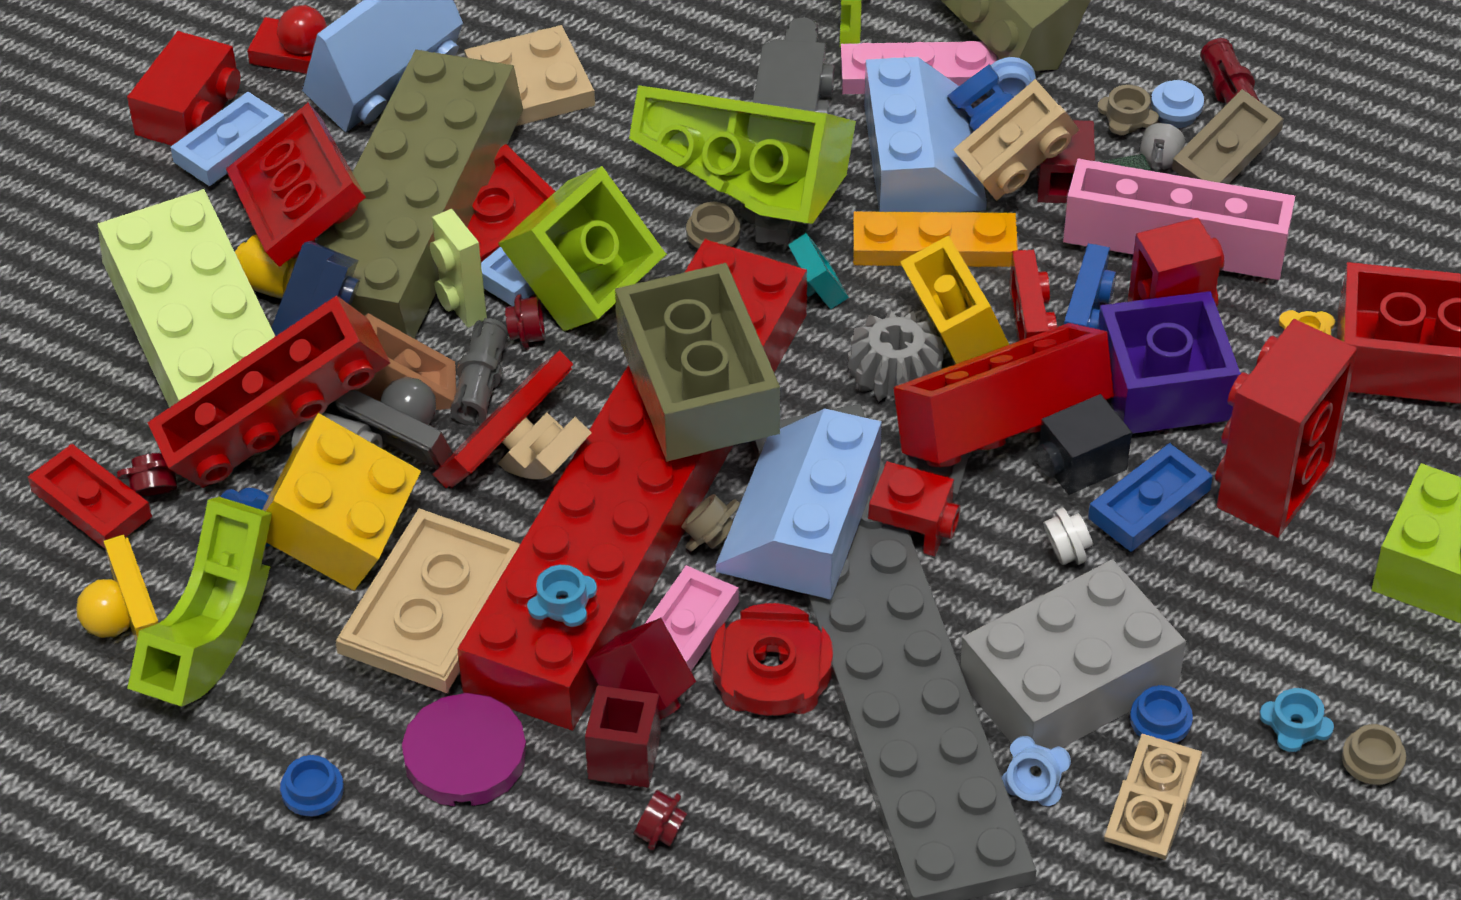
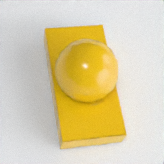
[76,535,159,643]

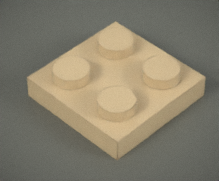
[464,25,595,126]

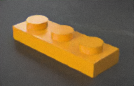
[853,211,1018,267]

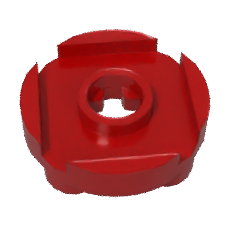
[711,603,833,715]

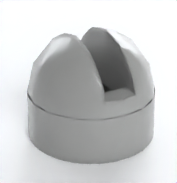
[1140,123,1185,170]

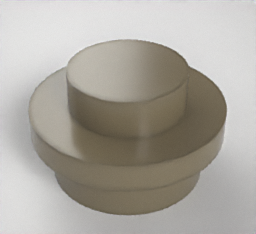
[686,202,740,249]
[1342,724,1406,785]

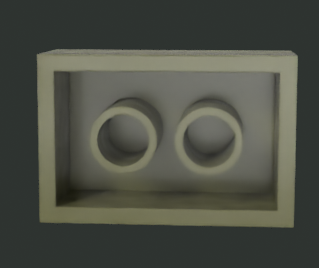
[615,263,780,461]

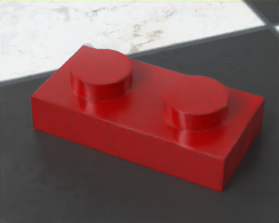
[1009,249,1057,341]
[28,444,152,548]

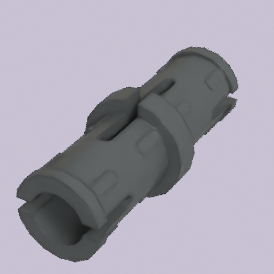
[450,318,508,426]

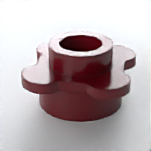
[117,453,177,497]

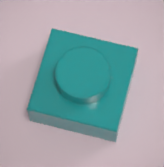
[788,233,849,309]

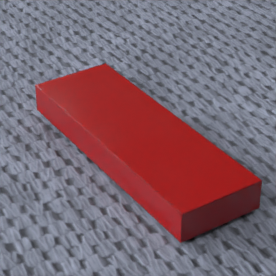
[433,350,573,488]

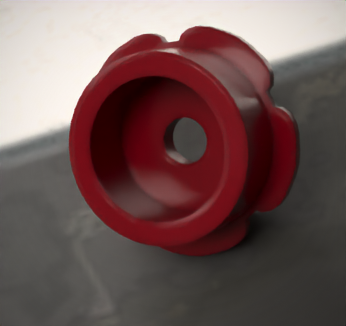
[505,294,545,349]
[633,789,688,850]

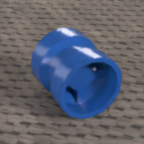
[947,64,1014,131]

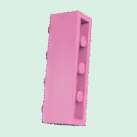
[1063,159,1295,280]

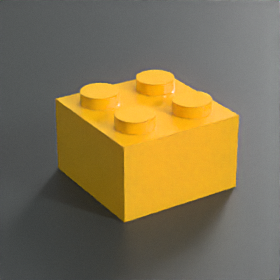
[262,413,421,591]

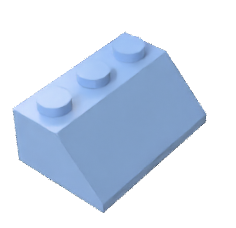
[302,0,463,132]
[864,57,987,212]
[716,409,882,600]

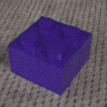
[1098,291,1241,433]

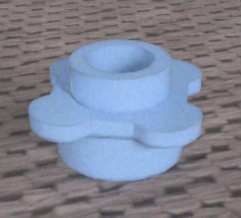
[1002,736,1071,806]

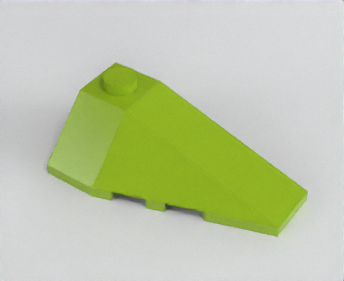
[629,85,856,224]

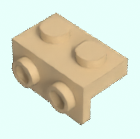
[953,79,1079,201]

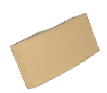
[498,412,592,479]
[1104,734,1202,860]

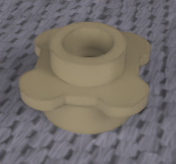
[1098,85,1159,135]
[682,494,740,552]

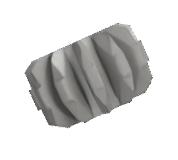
[848,309,944,402]

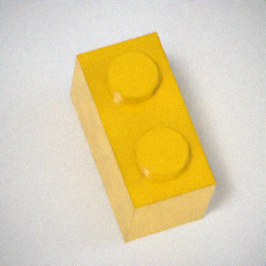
[900,235,1009,364]

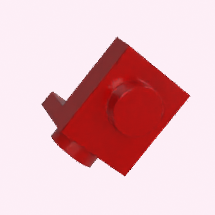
[868,461,961,557]

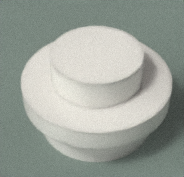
[1043,507,1093,565]

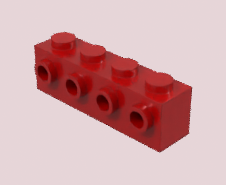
[147,295,390,488]
[893,323,1114,467]

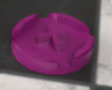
[402,693,527,806]

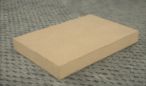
[336,508,520,693]

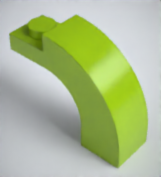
[127,496,272,707]

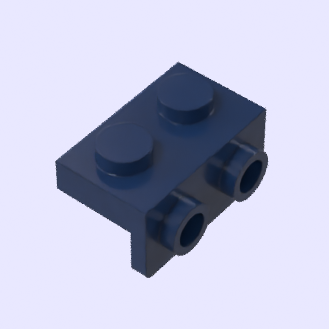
[271,241,360,336]

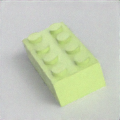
[97,189,275,408]

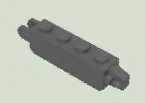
[740,16,835,244]

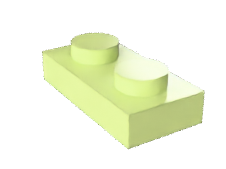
[430,208,487,328]

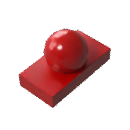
[247,5,327,74]

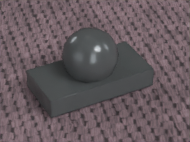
[335,377,453,470]

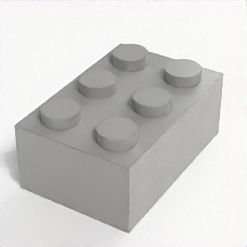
[960,559,1186,749]

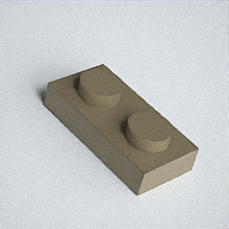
[1172,89,1284,184]

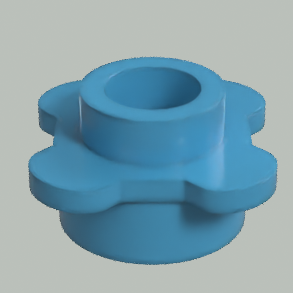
[527,565,597,627]
[1260,688,1334,752]

